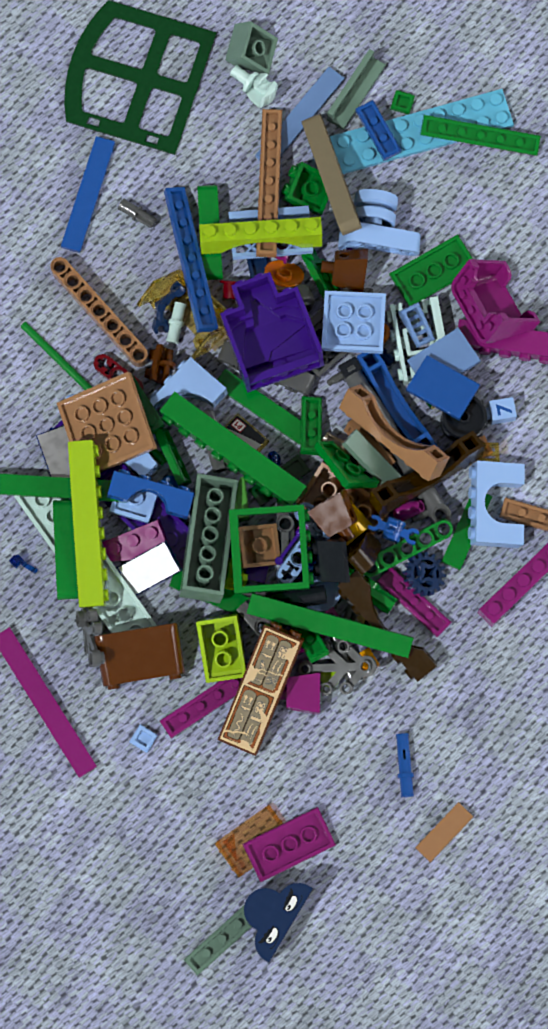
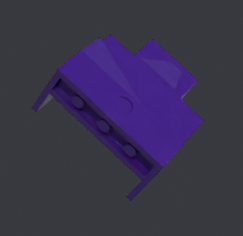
[220,272,324,393]

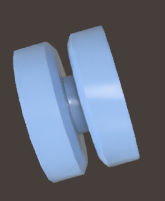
[354,189,398,228]

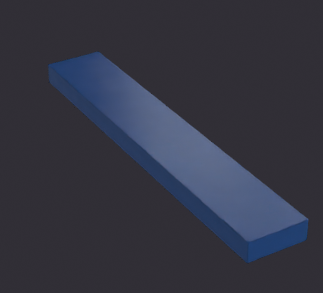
[61,136,115,253]

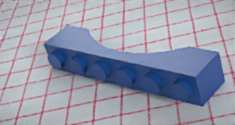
[357,353,438,447]

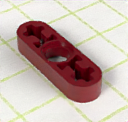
[93,354,144,391]

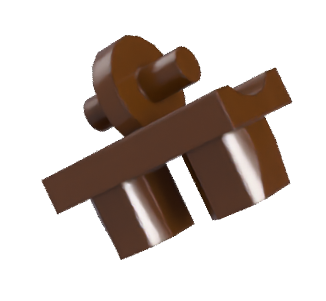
[144,344,177,385]

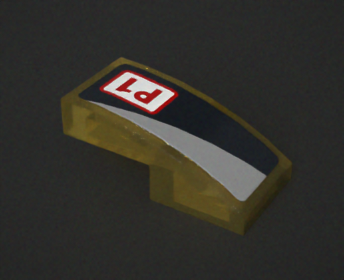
[225,413,269,452]

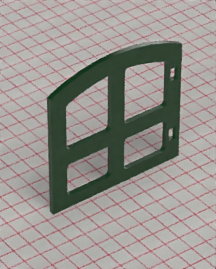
[64,0,217,155]

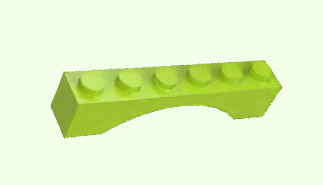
[199,217,322,254]

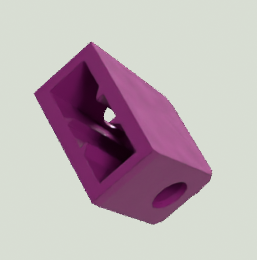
[280,673,320,715]

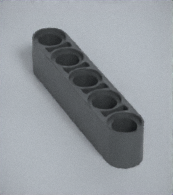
[217,341,316,396]

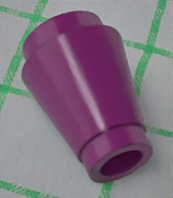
[393,500,425,521]

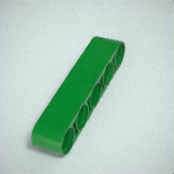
[197,185,223,280]
[53,499,78,600]
[364,518,453,577]

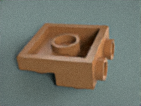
[230,523,280,569]

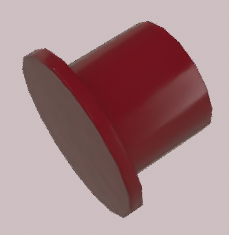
[220,281,236,299]

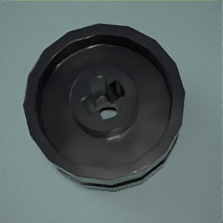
[440,396,487,442]

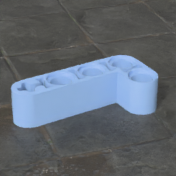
[338,222,421,256]
[276,503,326,584]

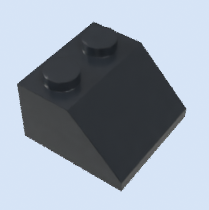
[311,534,350,583]

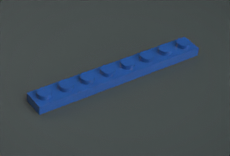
[164,187,218,333]

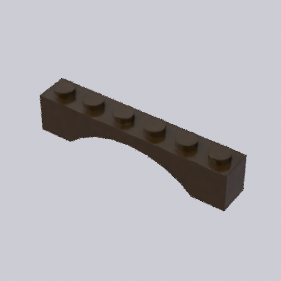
[369,431,485,517]
[338,570,437,682]

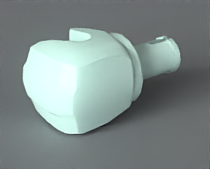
[230,65,278,108]

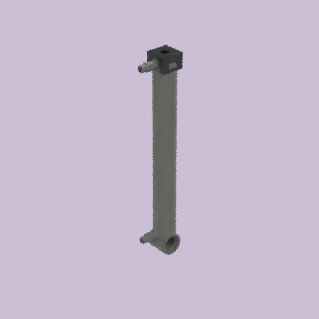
[327,356,451,527]

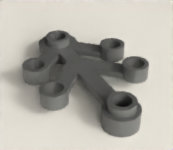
[76,608,105,667]
[298,640,377,695]

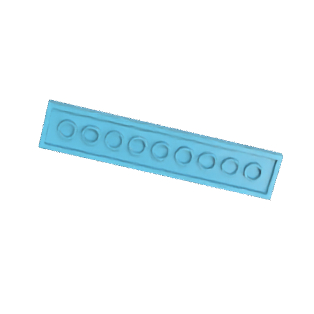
[329,89,514,174]

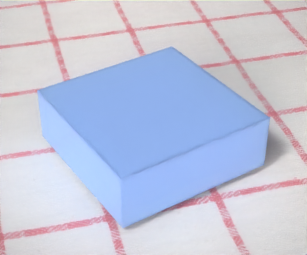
[129,724,158,753]

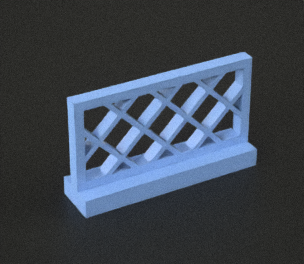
[228,205,313,260]

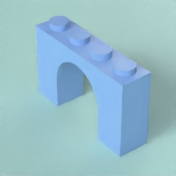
[468,461,525,548]

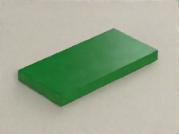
[389,234,473,306]

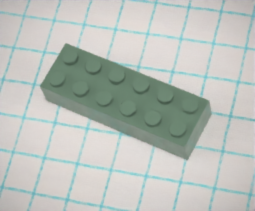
[179,473,238,603]

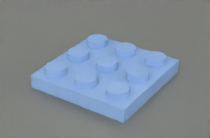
[321,291,386,354]

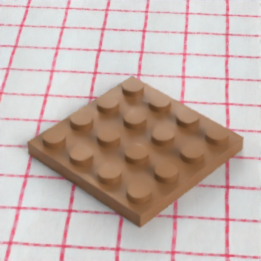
[57,372,157,472]

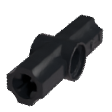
[263,585,327,607]

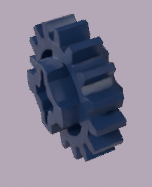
[402,551,446,597]

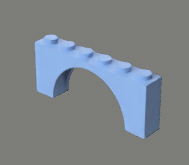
[124,357,228,477]

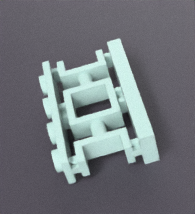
[386,296,445,386]

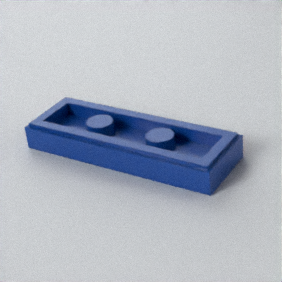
[355,100,402,161]

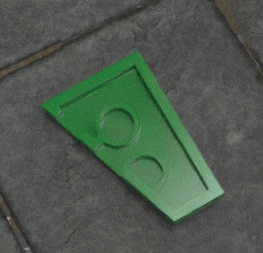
[314,441,380,489]

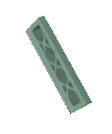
[327,49,386,130]

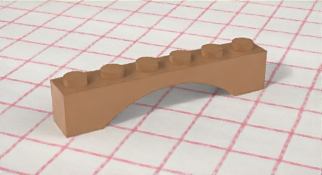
[339,384,450,481]

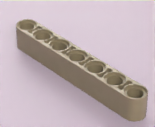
[301,113,362,236]

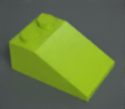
[196,613,246,683]

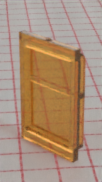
[214,805,283,878]

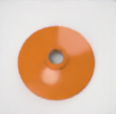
[264,260,304,287]

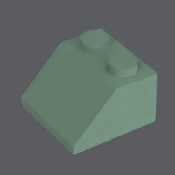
[225,21,278,75]

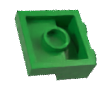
[281,162,329,216]

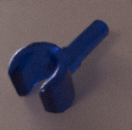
[9,555,38,574]

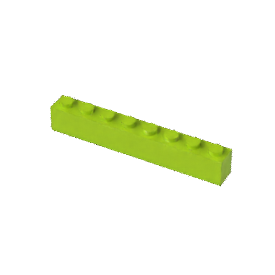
[68,440,109,608]

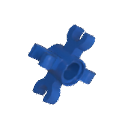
[368,515,420,545]

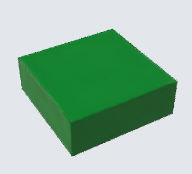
[390,90,415,115]

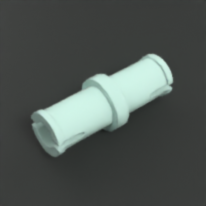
[166,302,187,344]

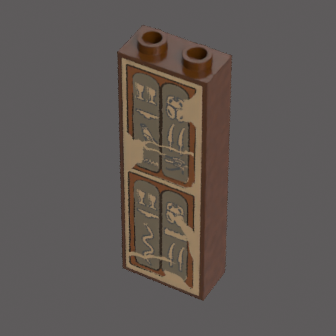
[217,621,305,756]

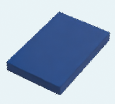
[406,355,480,420]

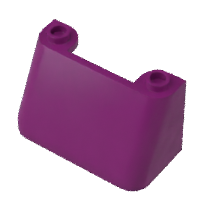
[451,259,540,343]

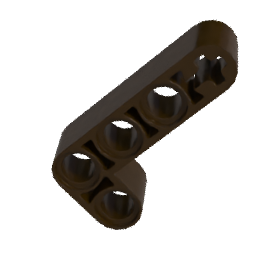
[347,529,382,575]

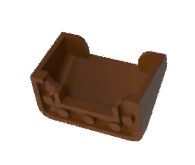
[94,623,185,690]

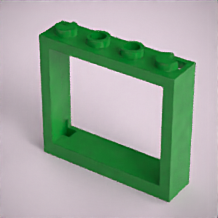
[229,504,314,594]

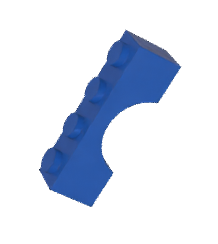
[107,469,194,519]

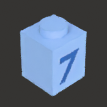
[485,397,517,425]

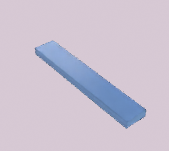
[255,67,344,160]

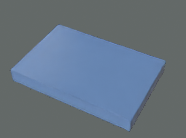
[407,327,481,374]

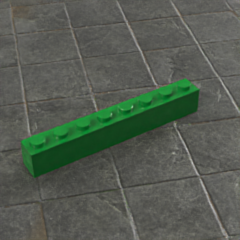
[160,391,307,506]

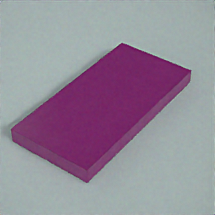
[242,807,336,882]

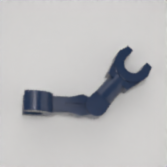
[152,281,186,334]

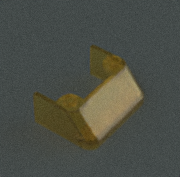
[137,269,226,359]

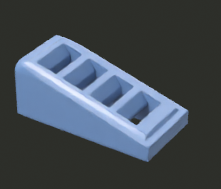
[398,302,435,348]

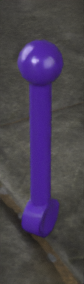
[275,529,300,565]

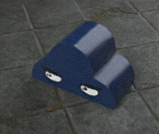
[244,883,313,963]

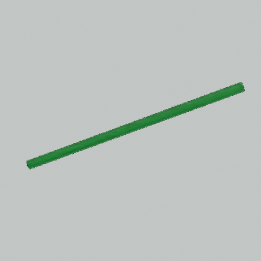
[21,322,167,466]

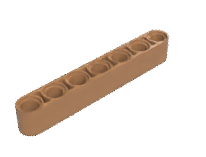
[50,257,149,367]

